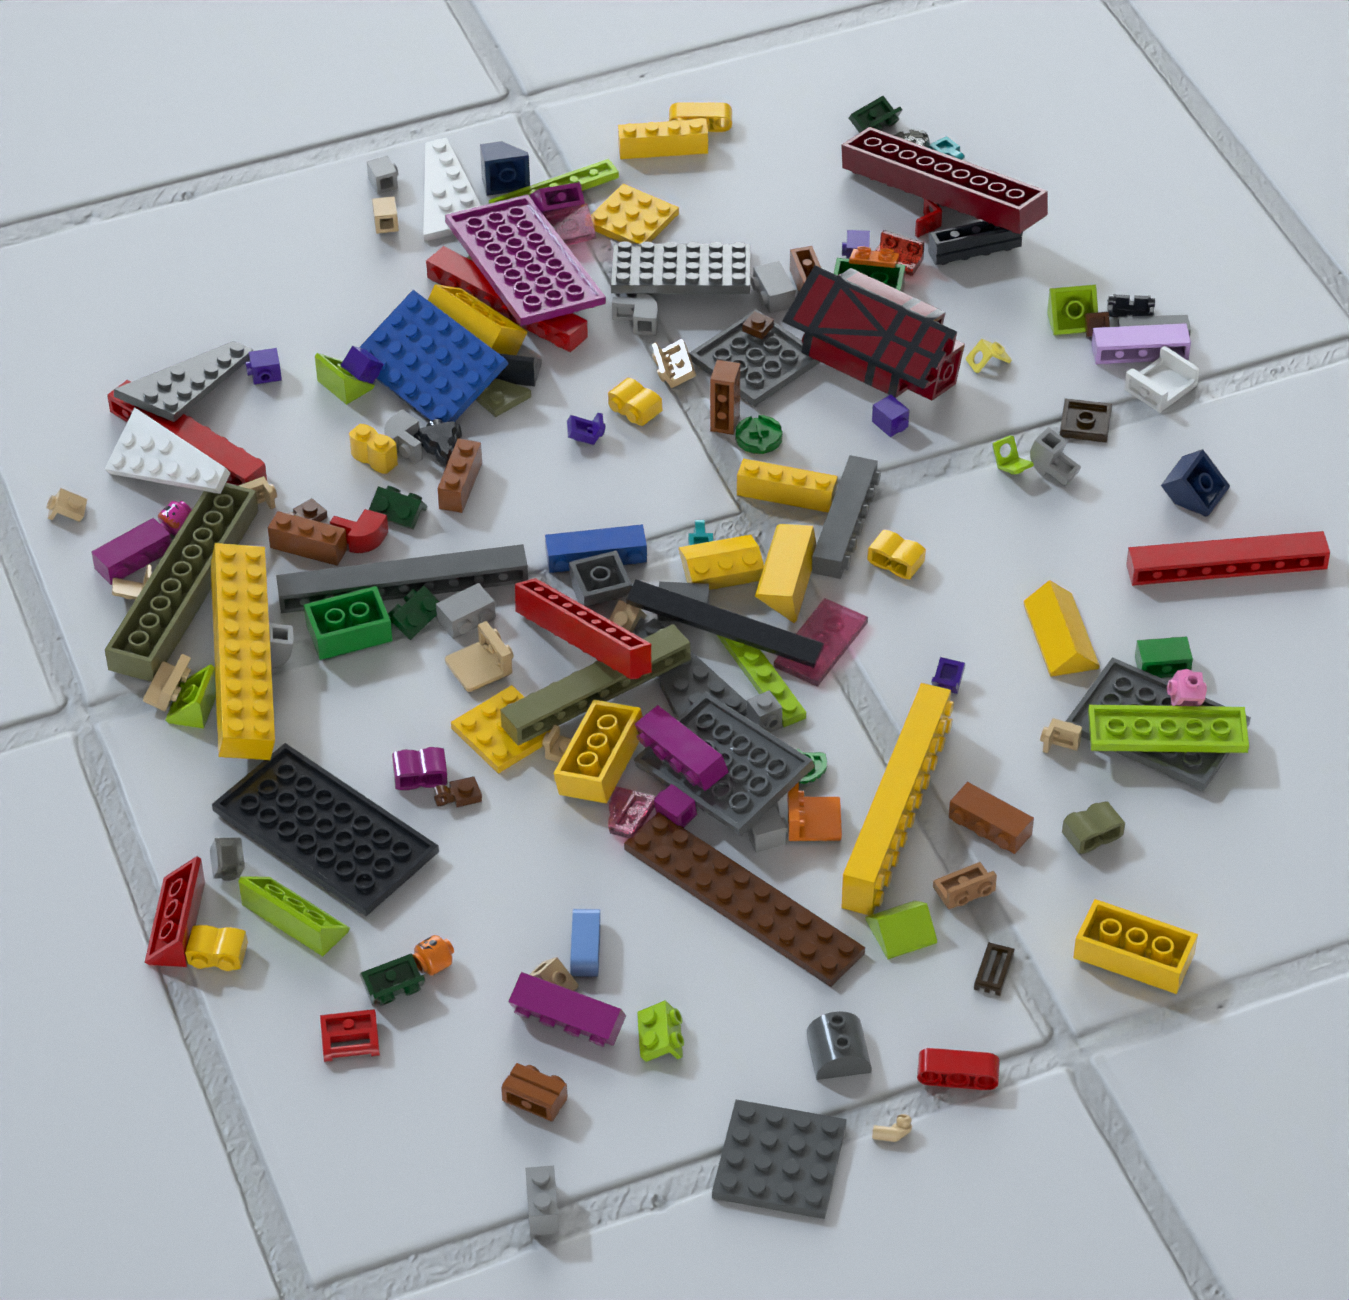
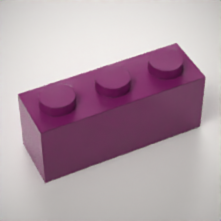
[91,518,171,585]

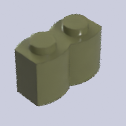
[1062,801,1125,854]

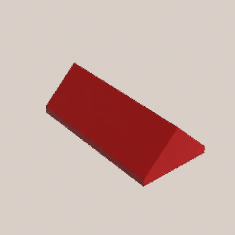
[145,856,205,967]

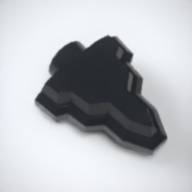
[414,419,462,468]

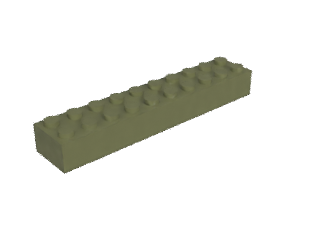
[105,483,259,682]

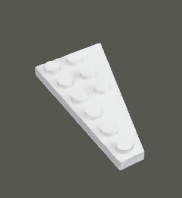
[423,138,481,242]
[105,408,230,494]

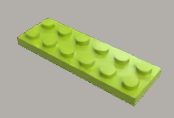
[1088,705,1249,753]

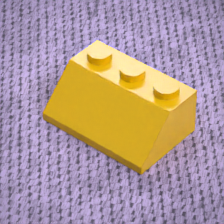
[678,534,764,590]

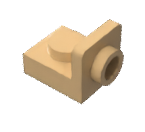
[542,725,572,763]

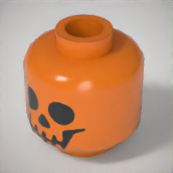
[413,935,454,976]

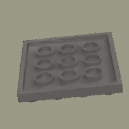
[689,309,820,407]
[712,1099,847,1219]

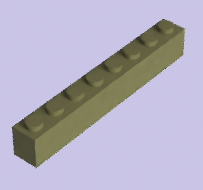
[500,624,691,746]

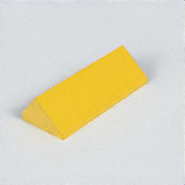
[755,524,817,623]
[1023,580,1100,677]

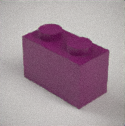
[530,182,585,215]

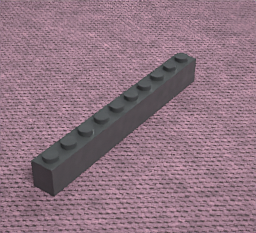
[276,544,528,614]

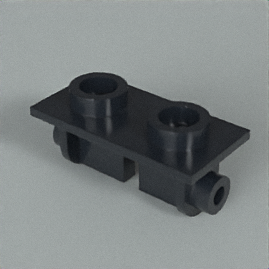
[1107,294,1155,318]

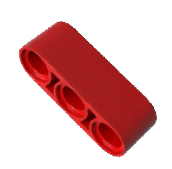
[917,1048,1000,1090]

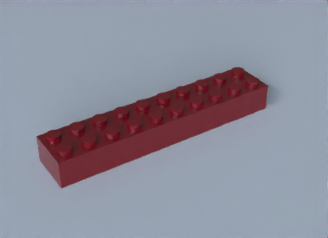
[841,127,1048,234]

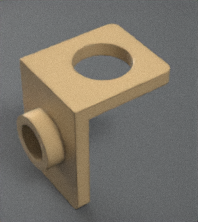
[112,564,152,600]
[529,957,578,991]

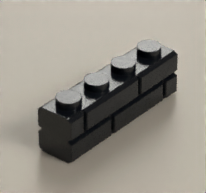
[928,221,1023,265]

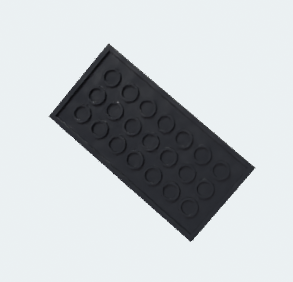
[212,743,439,916]

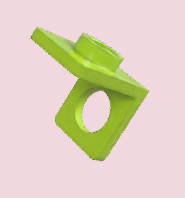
[992,435,1034,474]

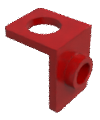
[915,199,942,238]

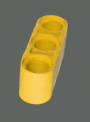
[669,102,732,132]

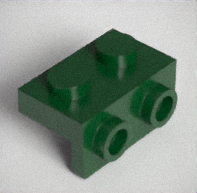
[848,96,903,133]
[369,486,428,530]
[388,586,440,640]
[360,953,425,1006]

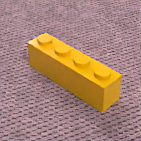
[618,119,708,159]
[737,458,838,513]

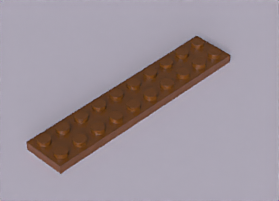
[624,812,865,987]

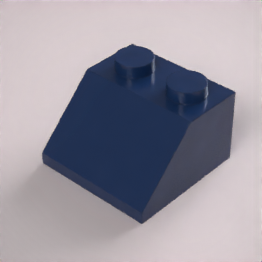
[480,141,530,196]
[1161,449,1230,517]

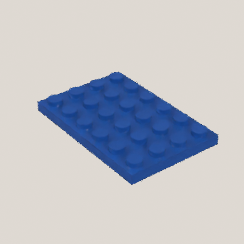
[359,289,509,423]

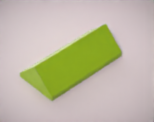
[238,876,350,957]

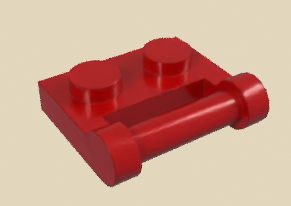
[320,1009,380,1062]

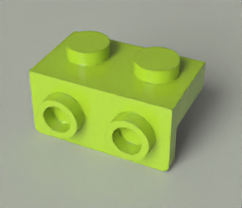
[637,1000,684,1062]

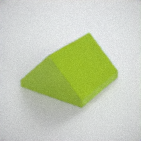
[1047,284,1098,335]
[315,353,375,405]
[165,664,216,729]
[865,900,937,960]

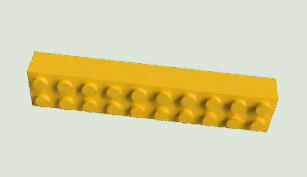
[211,543,275,760]
[841,683,954,915]

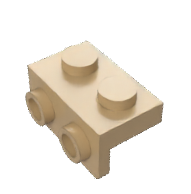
[652,339,696,388]
[143,654,192,712]

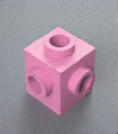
[1167,669,1207,706]

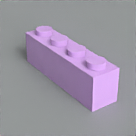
[1092,323,1191,364]

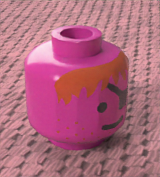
[158,501,192,536]

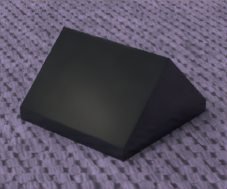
[496,353,542,387]

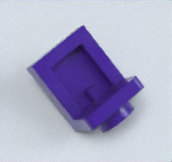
[567,412,606,445]
[931,657,966,694]

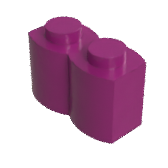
[392,747,448,790]

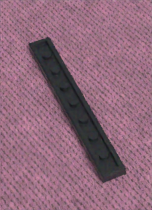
[626,579,824,668]

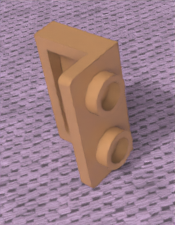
[933,862,997,910]

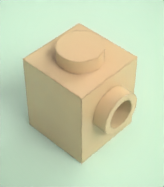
[372,196,399,234]

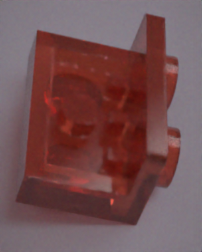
[875,230,924,276]

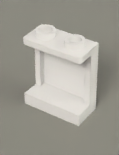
[1124,346,1199,413]

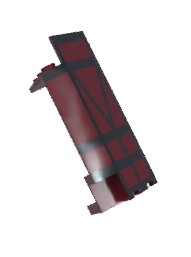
[782,265,965,401]

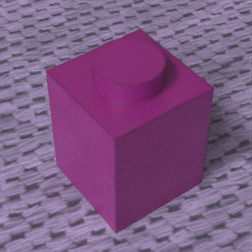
[654,784,697,828]

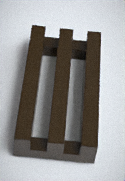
[974,942,1015,996]

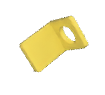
[966,339,1012,373]

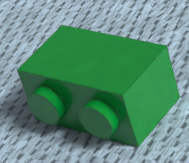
[1135,636,1193,678]

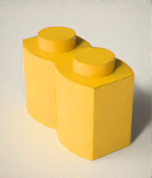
[608,377,663,426]
[349,423,398,474]
[867,530,926,579]
[185,925,248,971]

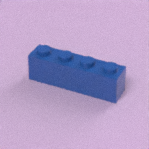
[545,524,647,573]

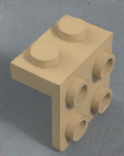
[445,621,514,692]

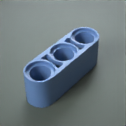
[570,909,600,977]

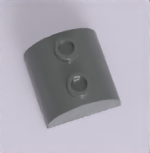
[569,551,632,606]
[807,1011,872,1080]

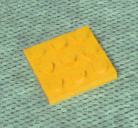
[585,183,679,244]
[451,685,552,774]

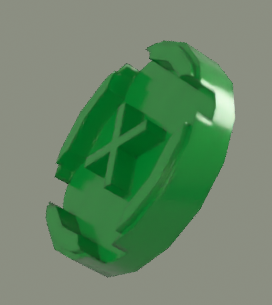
[735,415,783,454]

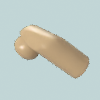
[872,1114,912,1142]

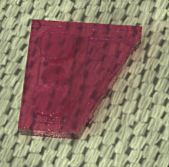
[608,786,656,839]

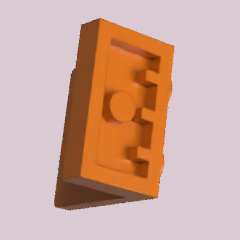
[849,246,899,268]
[787,782,842,841]

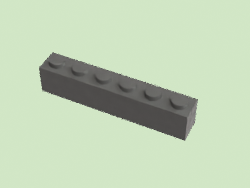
[812,455,881,579]

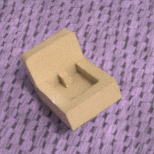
[239,476,277,509]
[46,488,87,522]
[609,600,647,633]
[1040,718,1082,753]

